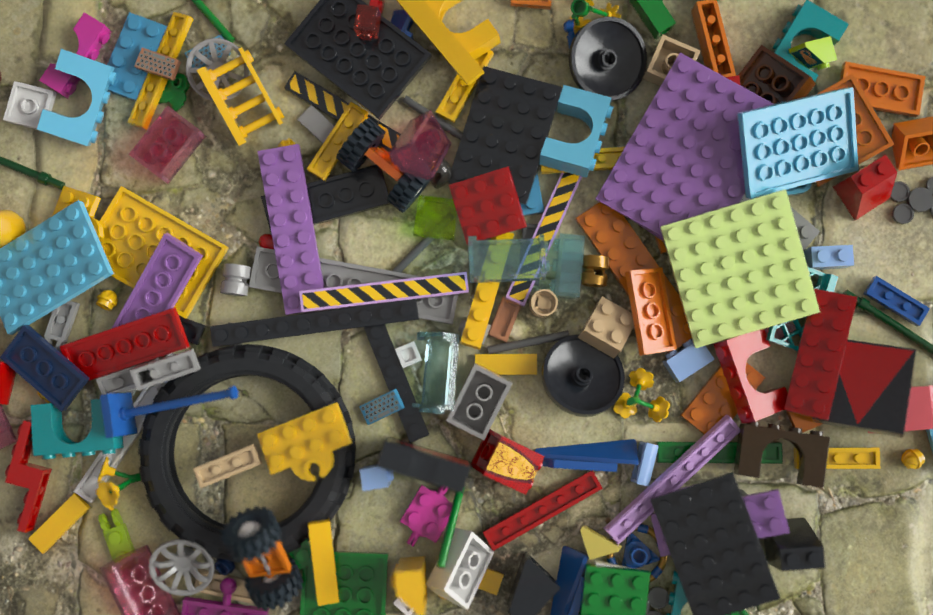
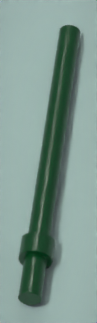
[0,156,65,190]
[843,290,933,354]

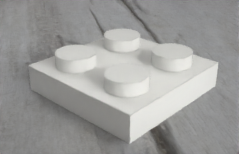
[3,81,57,130]

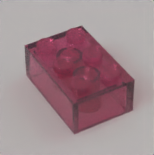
[128,106,206,184]

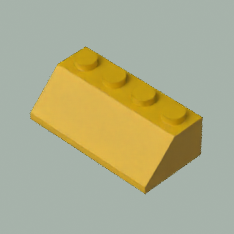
[391,556,428,615]

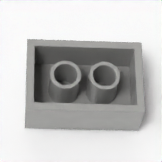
[446,363,513,440]

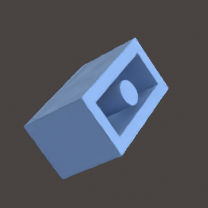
[803,245,854,270]
[662,338,715,382]
[360,464,394,491]

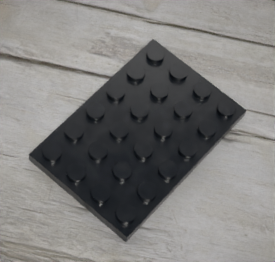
[284,0,432,120]
[448,66,562,206]
[650,472,781,615]

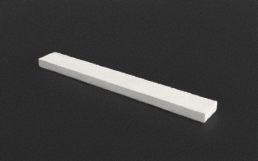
[73,353,175,503]

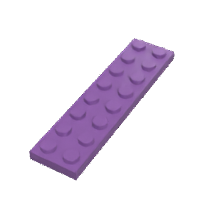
[258,144,325,315]

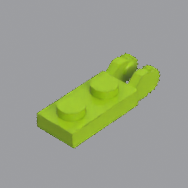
[98,509,139,571]

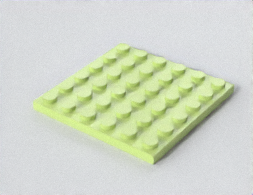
[660,189,820,348]

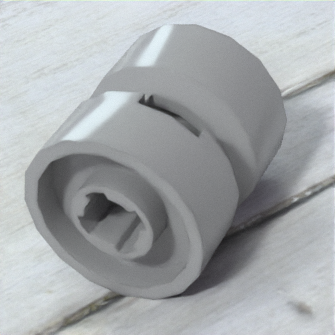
[220,263,251,296]

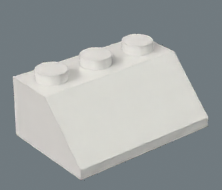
[426,528,494,610]

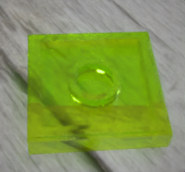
[413,195,458,241]

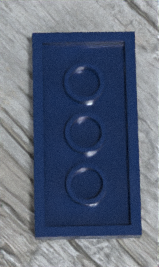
[0,325,90,412]

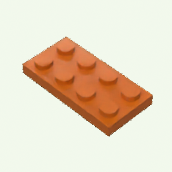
[840,61,925,117]
[625,268,677,356]
[680,363,765,435]

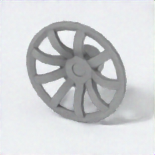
[186,38,249,101]
[149,539,214,596]

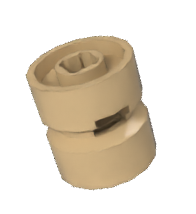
[529,289,558,318]

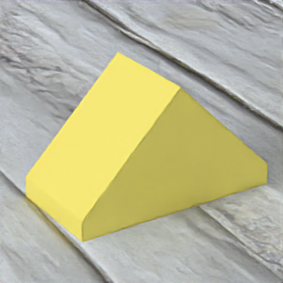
[580,525,622,560]

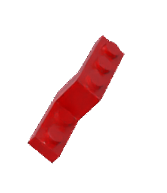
[5,420,52,533]

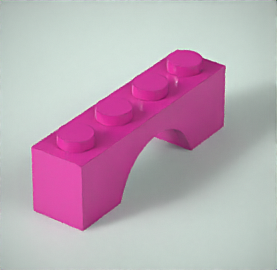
[39,12,111,99]

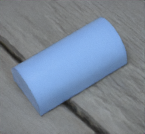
[631,441,659,486]

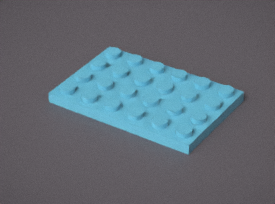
[738,87,859,199]
[0,200,114,335]

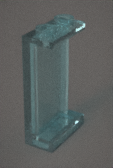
[468,234,550,283]
[412,332,460,414]

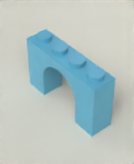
[37,49,117,146]
[539,85,613,178]

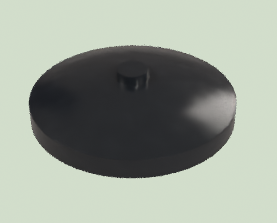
[568,17,647,101]
[541,334,625,417]

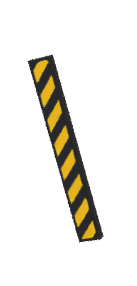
[284,71,434,166]

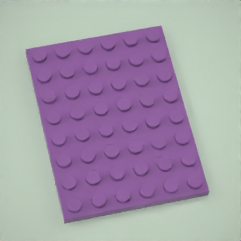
[595,53,774,237]

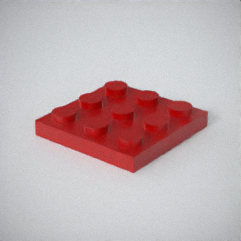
[449,166,527,245]

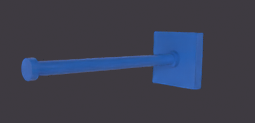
[100,386,238,438]

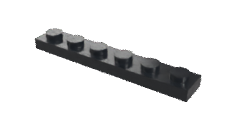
[364,324,430,443]

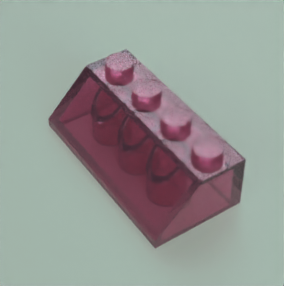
[389,110,452,180]
[100,545,181,615]

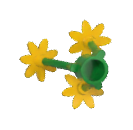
[570,0,621,34]

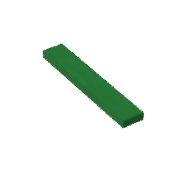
[656,441,783,464]

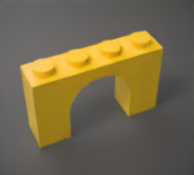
[424,0,501,60]

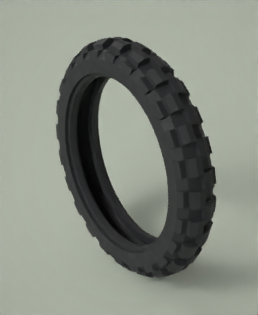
[138,344,356,562]

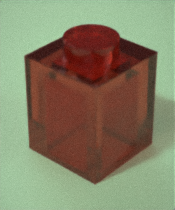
[354,4,381,40]

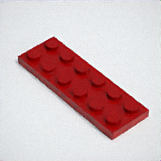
[784,289,857,421]
[59,307,190,380]

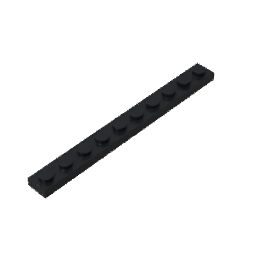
[210,299,419,347]

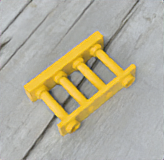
[197,47,284,146]

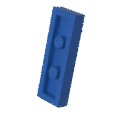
[863,276,930,326]

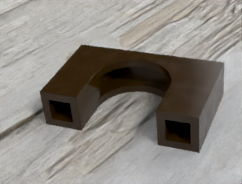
[733,422,830,488]

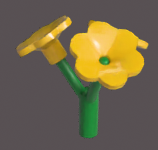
[613,368,670,423]
[96,456,141,511]

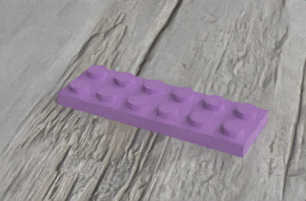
[111,233,203,329]
[651,489,790,557]

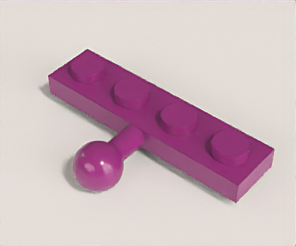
[181,577,269,615]

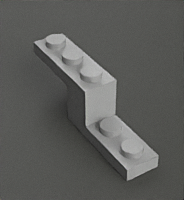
[96,349,201,395]

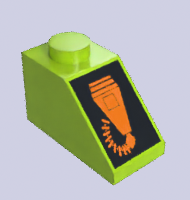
[789,36,837,71]

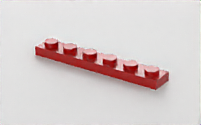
[483,470,603,551]

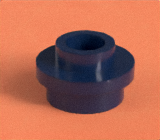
[214,558,235,575]

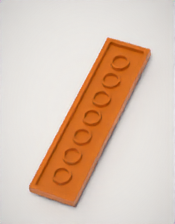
[575,202,692,353]

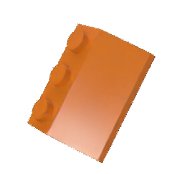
[891,116,933,170]

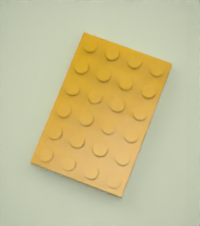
[98,186,229,319]

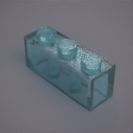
[550,233,585,299]

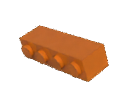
[691,0,736,77]

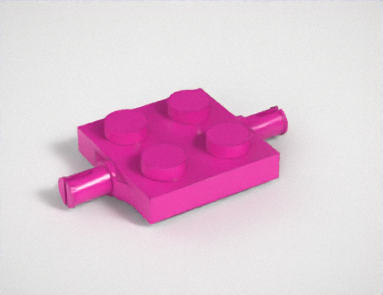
[400,484,452,547]

